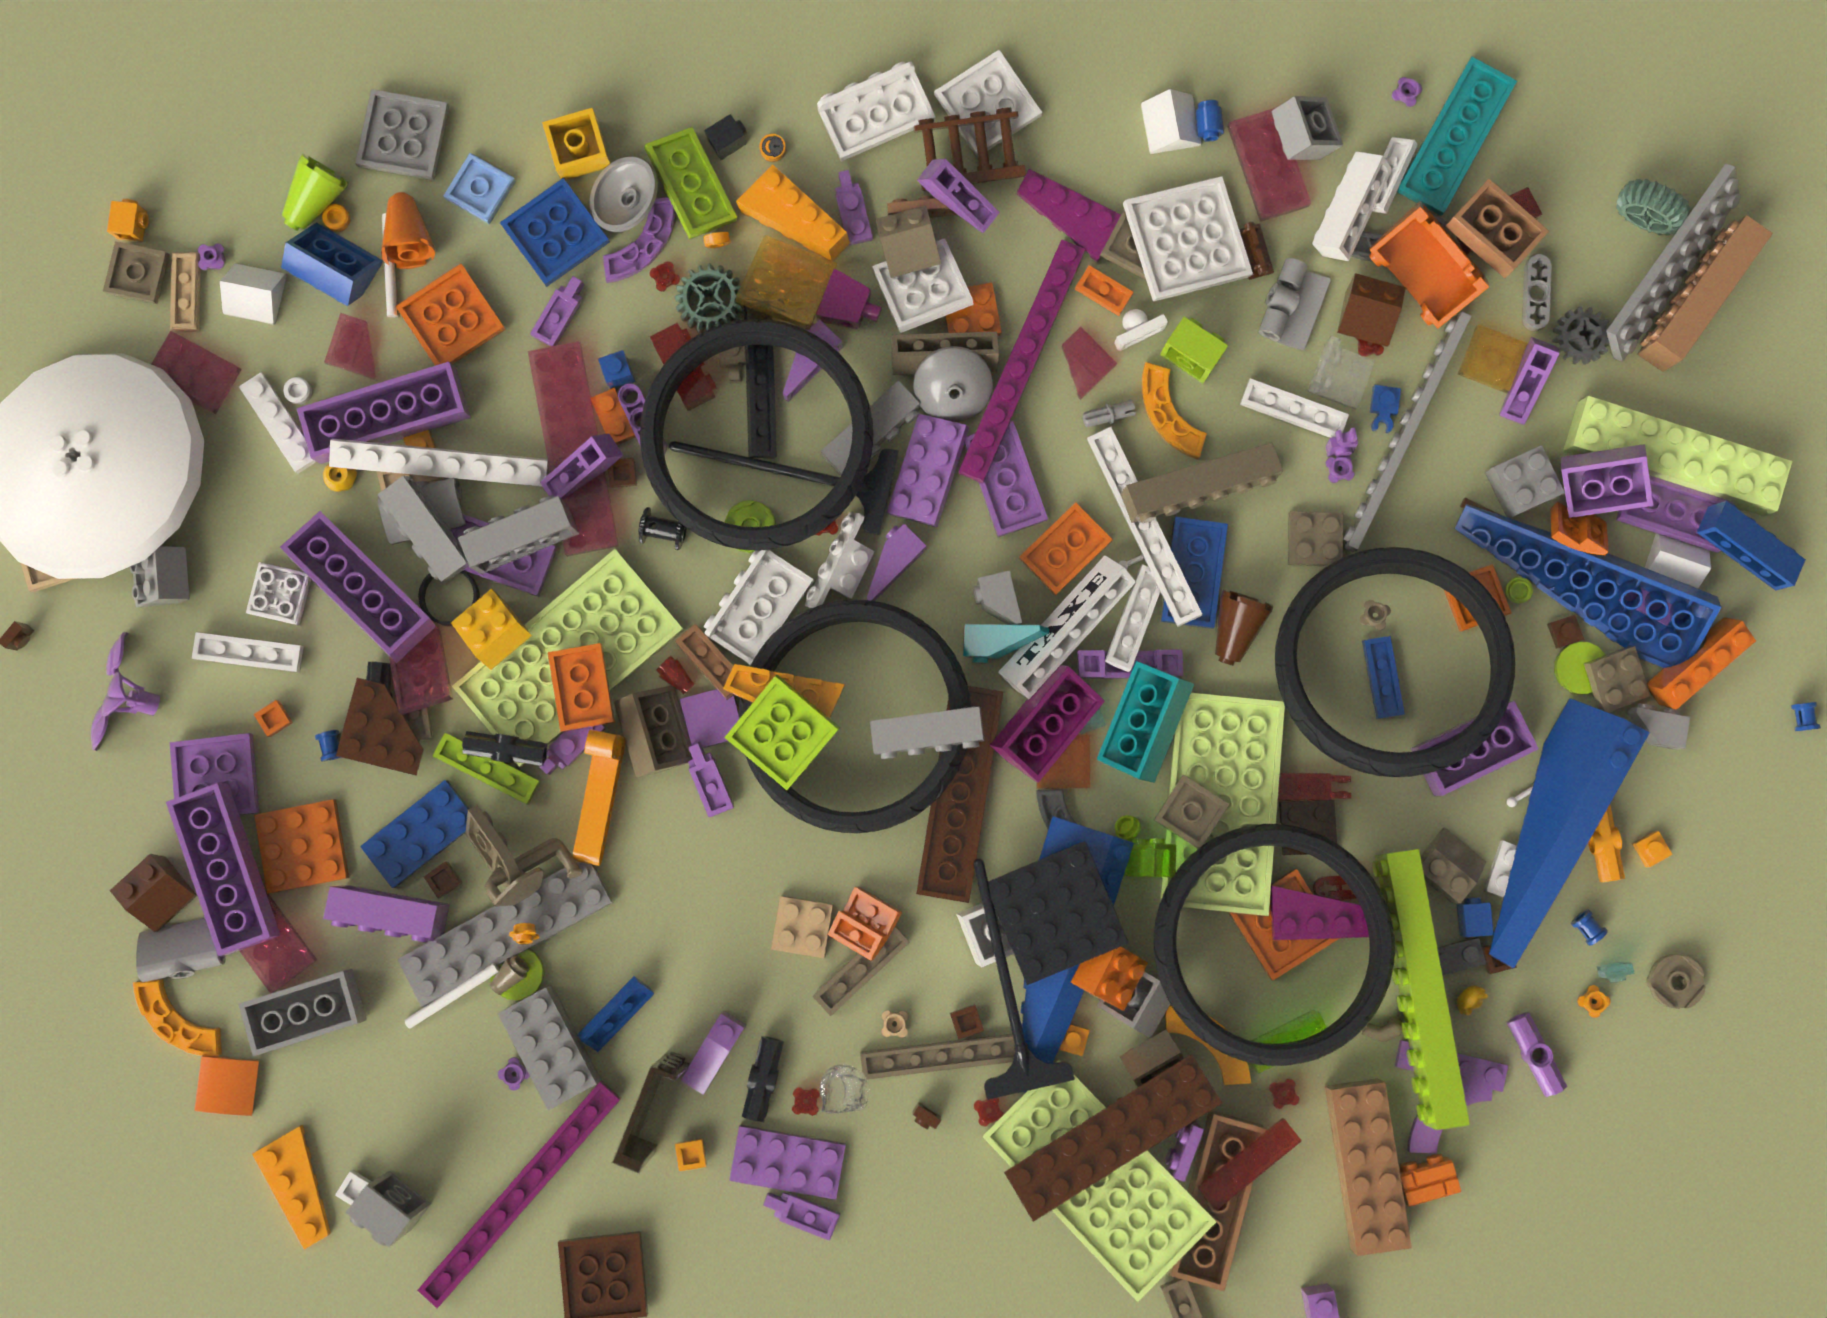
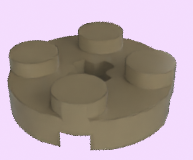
[1646,954,1705,1009]

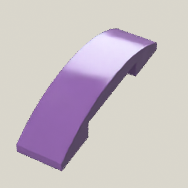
[1077,650,1183,678]

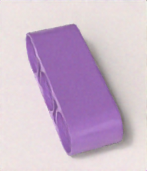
[618,384,667,454]

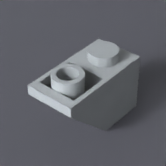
[1627,704,1690,750]

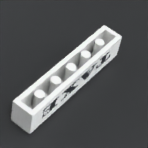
[998,555,1136,699]

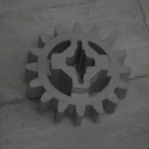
[1552,307,1610,365]

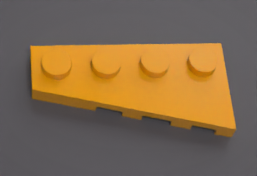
[723,664,845,718]
[252,1125,331,1249]

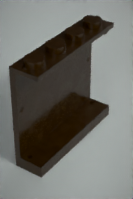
[613,1052,690,1173]

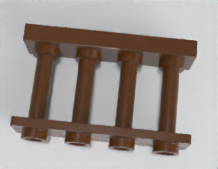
[913,107,1026,191]

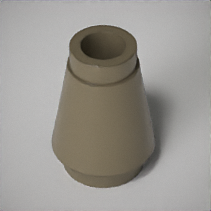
[489,955,530,995]

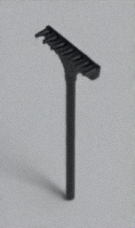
[669,441,899,535]
[973,858,1075,1100]

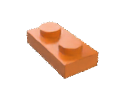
[1075,265,1134,316]
[590,388,636,445]

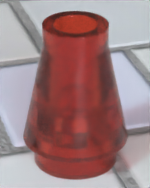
[656,656,695,695]

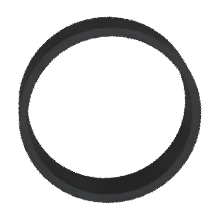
[418,571,480,626]

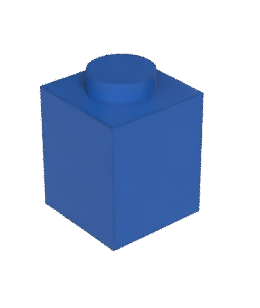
[598,350,636,389]
[1456,897,1494,937]

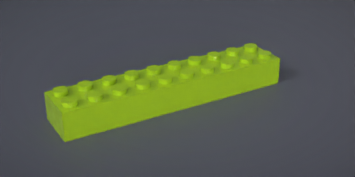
[1372,849,1470,1130]

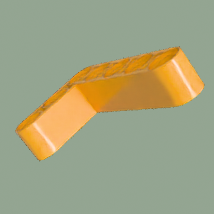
[573,730,626,866]

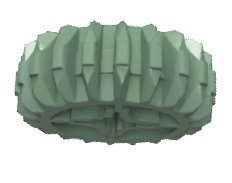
[1616,179,1691,235]
[675,263,746,333]

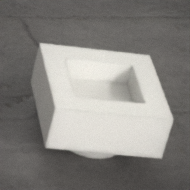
[335,1170,372,1205]

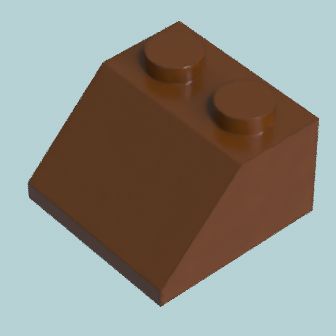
[1337,273,1406,347]
[110,854,197,932]

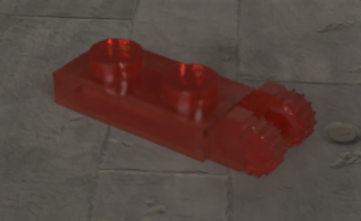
[1278,773,1351,800]

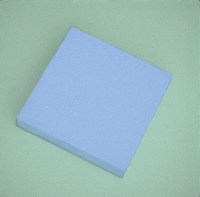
[443,153,516,224]

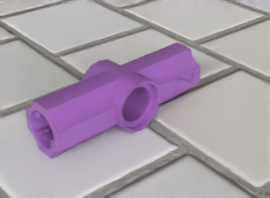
[1506,1012,1567,1097]

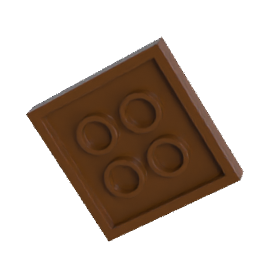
[558,1231,648,1318]

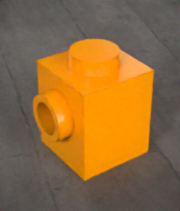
[107,199,149,242]

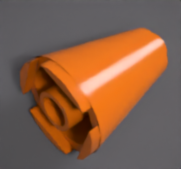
[381,192,435,269]

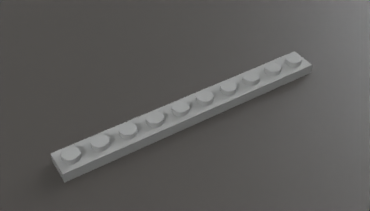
[1343,312,1471,553]

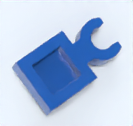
[1370,385,1401,433]

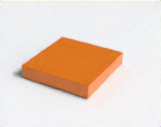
[1444,564,1512,632]

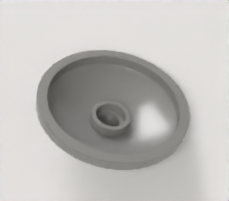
[590,157,658,232]
[913,346,993,422]

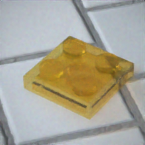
[1458,324,1527,393]

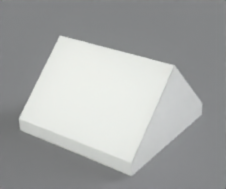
[1141,89,1201,154]
[220,264,287,325]
[1645,533,1711,589]

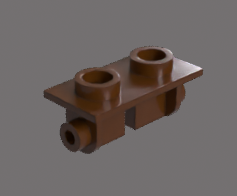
[1239,222,1274,280]

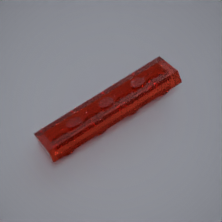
[1197,1118,1302,1211]

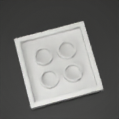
[934,50,1042,157]
[872,238,974,333]

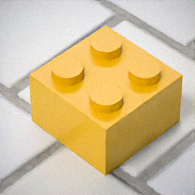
[542,108,611,180]
[451,588,532,670]

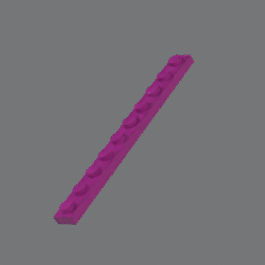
[959,239,1086,483]
[417,1081,621,1308]

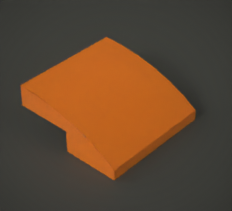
[1550,502,1609,555]
[827,887,902,961]
[194,1056,259,1116]

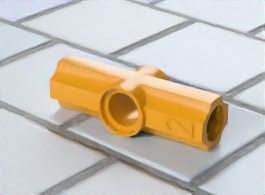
[1588,805,1625,882]

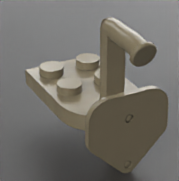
[465,805,583,907]

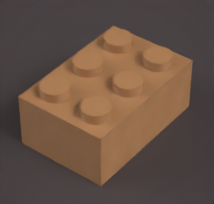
[1445,179,1549,278]

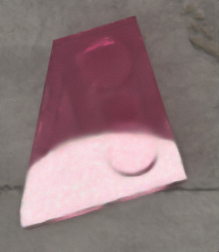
[324,313,376,380]
[1061,327,1117,400]

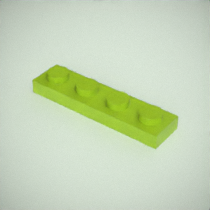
[433,733,541,805]

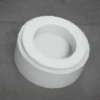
[283,377,312,405]

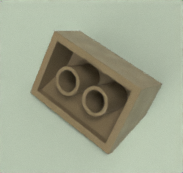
[614,685,693,778]

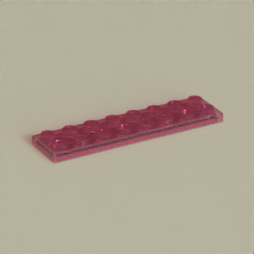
[528,341,619,556]

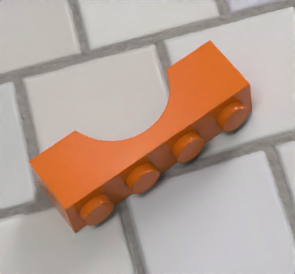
[1647,617,1756,710]

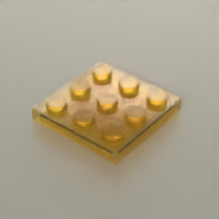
[735,235,837,330]

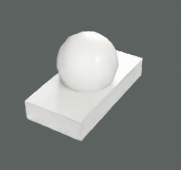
[1114,309,1168,351]

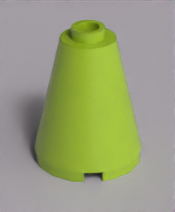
[282,154,349,231]

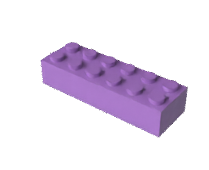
[296,362,471,464]
[280,511,436,663]
[166,783,280,956]

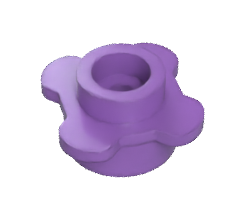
[1392,77,1422,107]
[198,243,225,270]
[1325,456,1354,483]
[498,1057,530,1090]

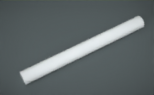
[382,213,398,318]
[404,962,500,1029]

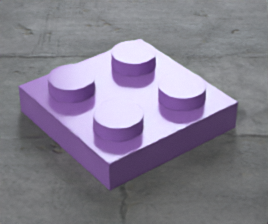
[1165,1121,1204,1182]

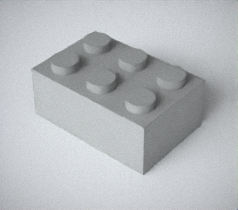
[345,1171,431,1247]

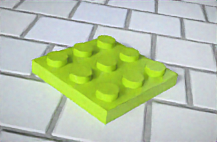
[724,674,840,790]

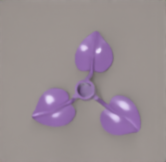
[91,632,160,751]

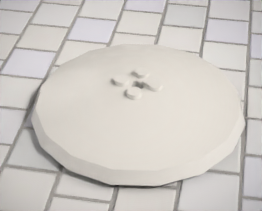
[0,353,204,579]

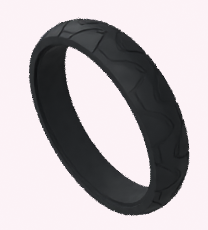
[640,319,874,551]
[1275,547,1516,777]
[739,599,971,833]
[1153,824,1395,1066]

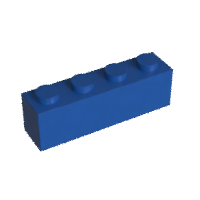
[1697,501,1806,591]

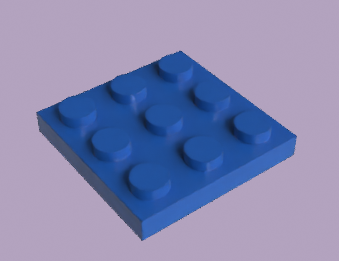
[500,178,610,287]

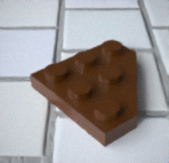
[336,678,424,775]

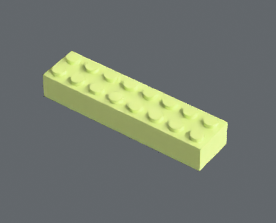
[1563,396,1792,516]

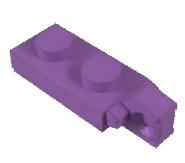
[835,170,873,246]
[530,276,584,349]
[540,725,606,775]
[688,741,735,818]
[763,1192,840,1241]

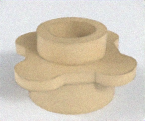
[881,1010,908,1038]

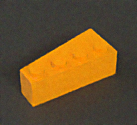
[736,164,850,262]

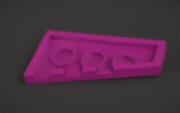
[1017,169,1121,262]
[1270,886,1369,940]

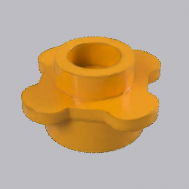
[509,923,539,944]
[1577,985,1610,1018]

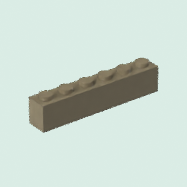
[1121,442,1283,523]

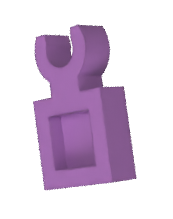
[1325,427,1358,458]

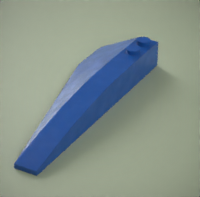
[1455,504,1721,668]
[1489,698,1650,968]
[1021,816,1134,1093]

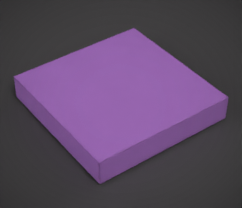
[680,689,739,748]

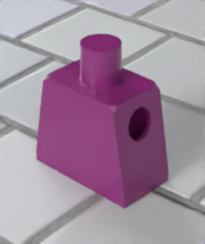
[816,269,882,329]

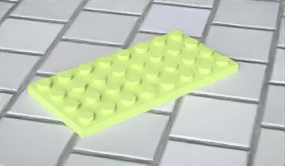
[452,549,684,767]
[1160,693,1285,916]
[982,1059,1216,1302]

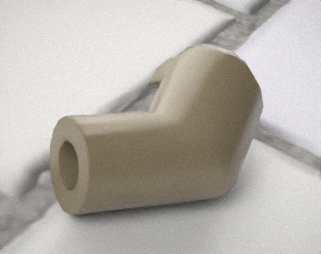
[1362,1017,1403,1042]

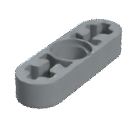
[1522,254,1552,332]

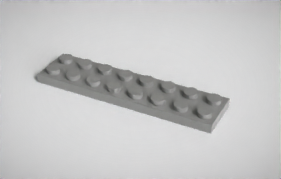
[1606,163,1741,362]
[397,862,613,1007]

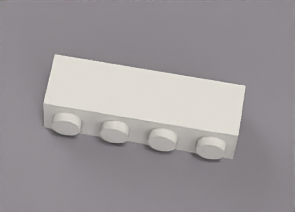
[1312,152,1392,261]

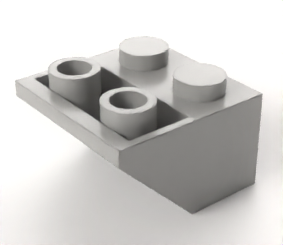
[130,546,190,607]

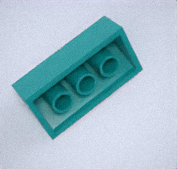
[1096,661,1194,783]

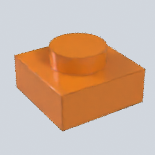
[253,700,293,737]

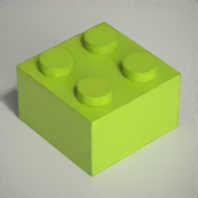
[1160,317,1229,383]

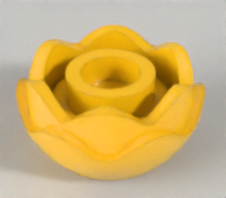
[323,464,357,492]
[1456,985,1488,1015]

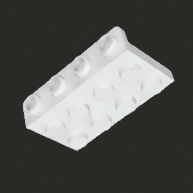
[817,62,936,162]
[704,550,814,665]

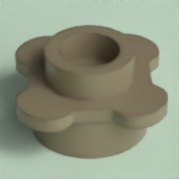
[1360,600,1391,630]

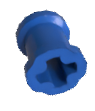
[1791,702,1821,731]
[315,730,341,762]
[1571,909,1608,946]

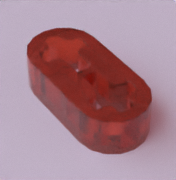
[1313,875,1356,900]

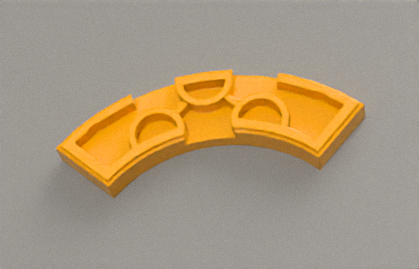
[1142,362,1207,460]
[133,979,222,1056]
[1165,1005,1251,1085]

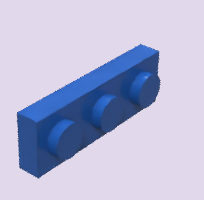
[1362,636,1405,719]
[577,976,654,1052]

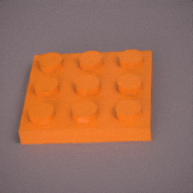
[396,264,506,366]
[254,799,349,894]
[1228,869,1340,981]

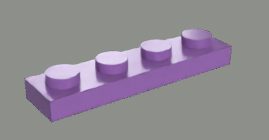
[1395,1040,1508,1092]

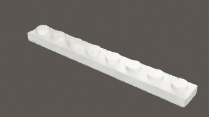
[1087,427,1202,627]
[329,438,548,486]

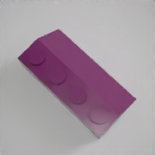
[990,665,1105,783]

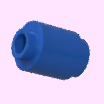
[1196,100,1224,142]

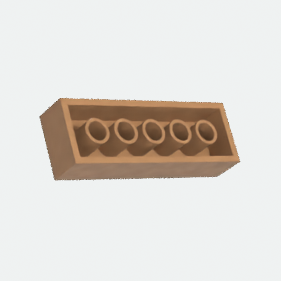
[1638,215,1773,372]
[1325,1078,1412,1256]
[1168,1110,1267,1291]

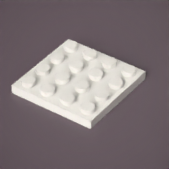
[1123,176,1253,302]

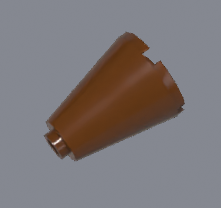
[1215,589,1273,666]

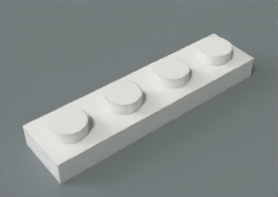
[239,372,316,474]
[1240,378,1349,438]
[1105,564,1160,672]
[192,632,304,673]

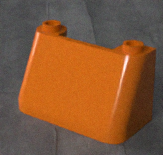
[1369,201,1489,329]

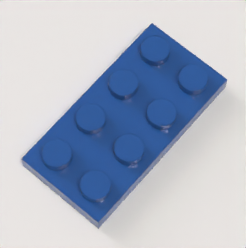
[1161,517,1228,629]
[360,780,469,888]

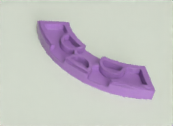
[603,197,676,283]
[1408,1074,1492,1154]

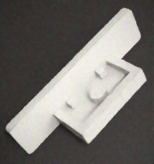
[805,512,875,609]

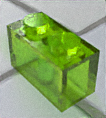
[1124,838,1176,877]

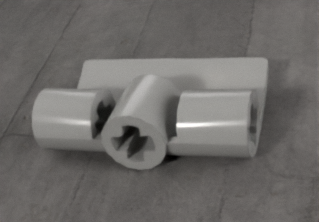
[1258,258,1331,350]
[378,478,466,545]
[136,918,226,982]

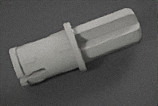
[1082,399,1136,427]

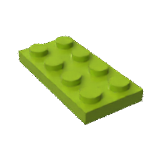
[644,127,737,239]

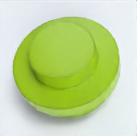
[1505,577,1533,604]
[1115,815,1141,841]

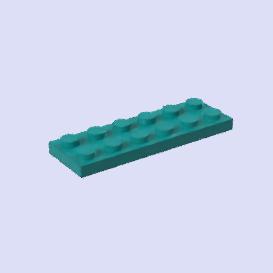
[1397,56,1517,216]

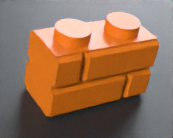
[1399,1154,1461,1207]

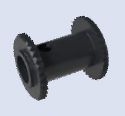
[638,507,687,550]

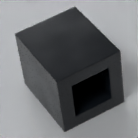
[704,114,747,160]

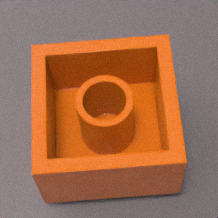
[1070,947,1148,1011]

